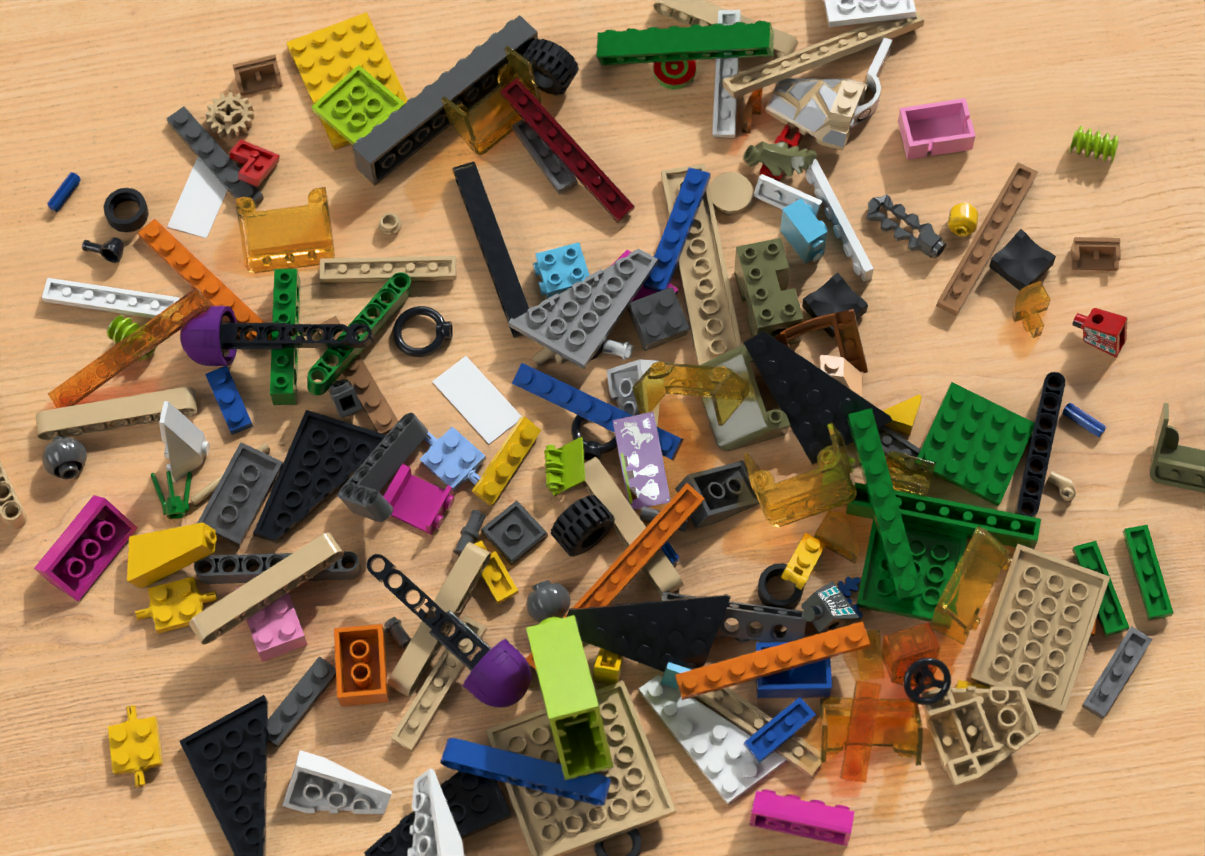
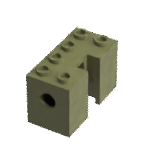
[734,238,803,345]

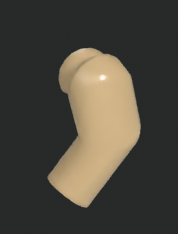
[532,347,567,366]
[1047,471,1076,501]

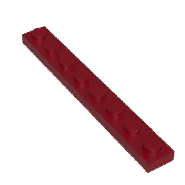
[500,78,635,223]

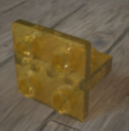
[887,450,935,496]

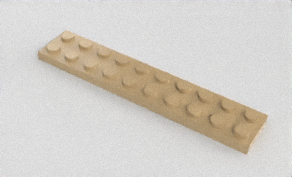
[661,164,741,366]

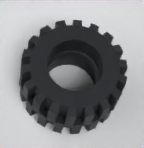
[518,39,579,95]
[551,495,615,557]

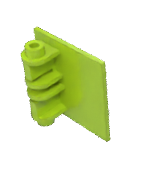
[544,437,585,496]

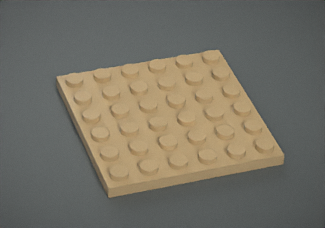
[486,680,676,856]

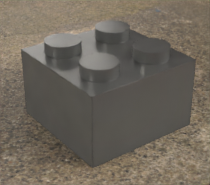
[628,287,690,351]

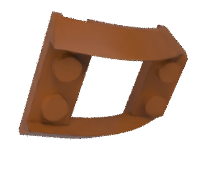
[775,309,868,373]

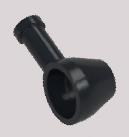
[82,237,125,263]

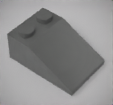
[675,461,764,529]

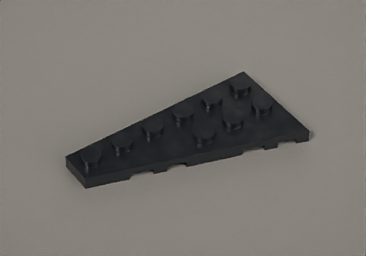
[364,771,512,856]

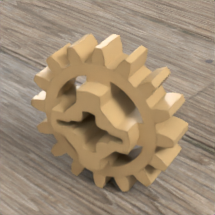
[205,92,254,139]

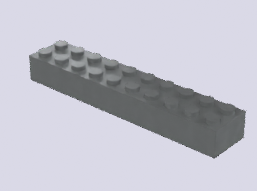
[352,15,538,185]

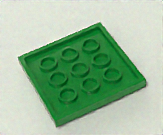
[913,382,1035,506]
[856,517,968,626]

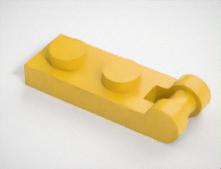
[780,532,826,590]

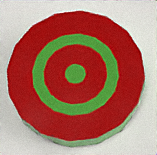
[653,60,696,89]

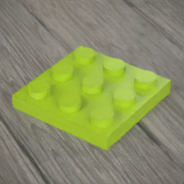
[312,65,405,145]

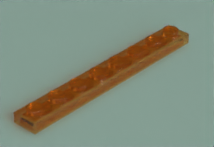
[48,287,211,408]

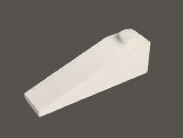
[407,769,464,856]

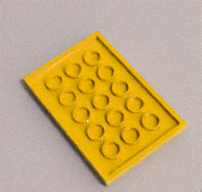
[286,12,408,150]

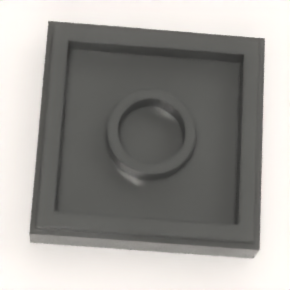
[481,500,548,565]

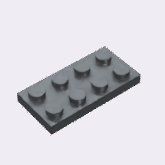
[197,442,283,546]

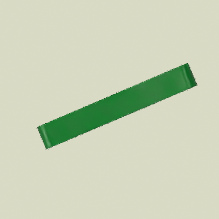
[307,272,411,396]

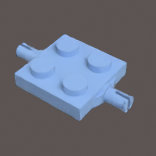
[420,427,486,491]

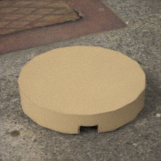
[710,172,753,215]

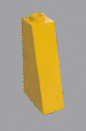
[127,522,217,588]

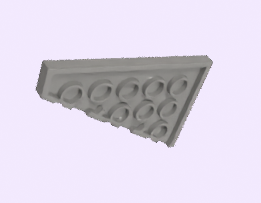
[508,249,658,369]

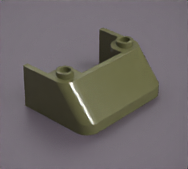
[1150,403,1205,493]

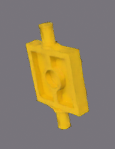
[135,576,217,634]
[107,705,163,788]

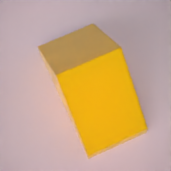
[883,394,922,435]
[594,648,623,684]

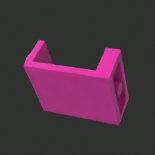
[383,464,455,535]

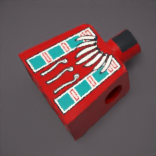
[1072,308,1128,358]

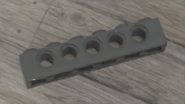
[661,592,806,643]

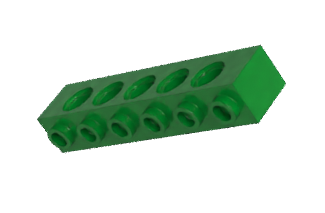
[270,269,301,405]

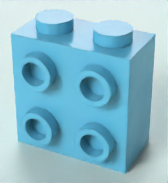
[780,199,828,264]
[533,242,590,299]

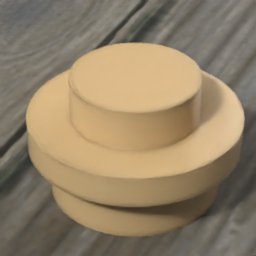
[379,213,401,235]

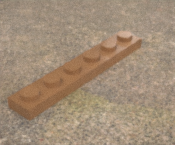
[318,316,398,435]

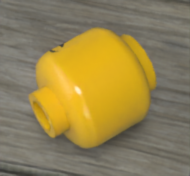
[948,202,979,237]

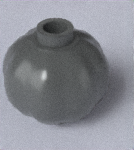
[42,436,87,479]
[527,580,571,623]

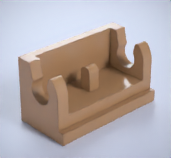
[233,54,283,96]
[1071,237,1121,271]

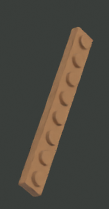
[936,162,1038,316]

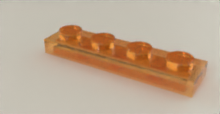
[840,680,882,783]

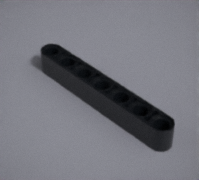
[1014,372,1065,518]

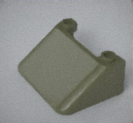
[695,344,790,451]

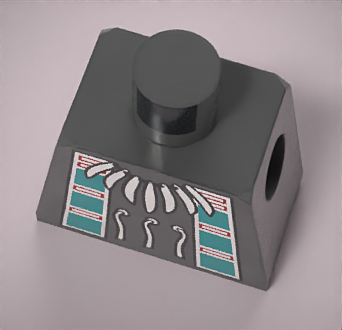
[801,581,859,633]

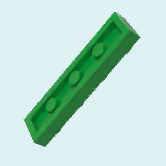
[1123,525,1173,620]
[1072,541,1130,637]

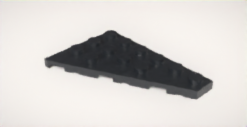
[743,331,892,465]
[253,410,386,543]
[566,594,731,672]
[179,695,268,856]

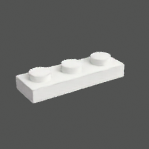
[753,174,823,218]

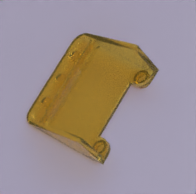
[236,187,335,273]

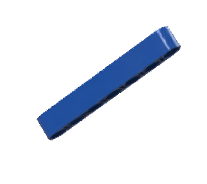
[440,738,611,806]

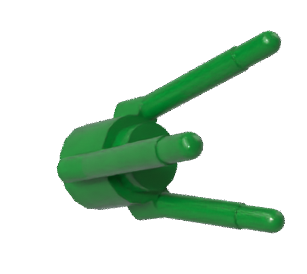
[151,471,192,519]

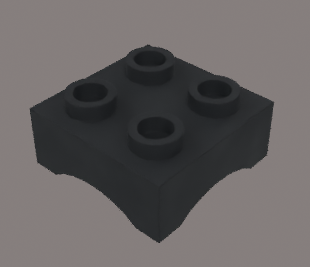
[989,229,1056,294]
[802,273,868,338]

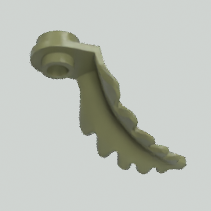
[743,141,817,177]

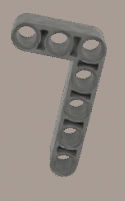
[338,413,428,522]

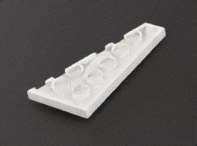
[639,675,787,805]

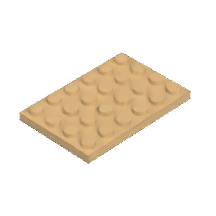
[970,544,1110,713]

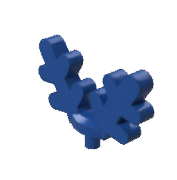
[837,576,863,619]

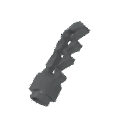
[866,194,946,258]

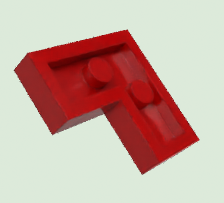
[229,139,280,187]

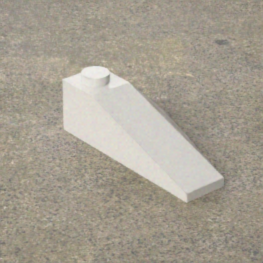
[607,359,662,426]
[159,401,210,482]
[283,750,392,814]

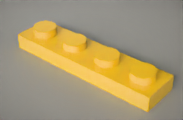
[472,416,542,505]

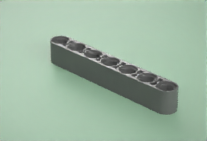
[194,551,361,584]

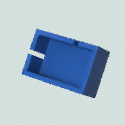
[755,642,832,698]

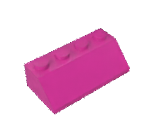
[34,495,138,601]
[750,789,855,846]

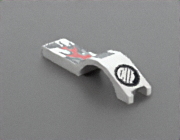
[850,37,892,129]

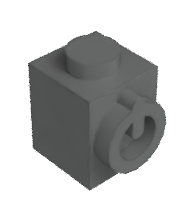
[328,379,362,418]

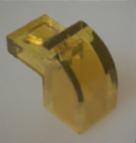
[1012,281,1051,338]

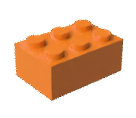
[334,624,389,707]

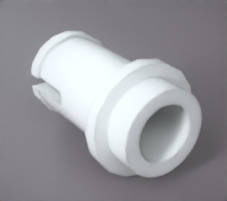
[603,339,633,360]

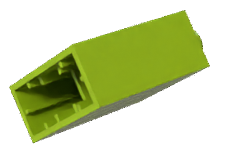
[526,615,614,780]

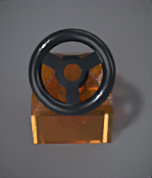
[882,622,951,705]

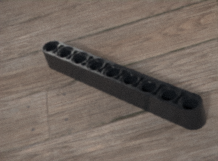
[453,161,529,338]

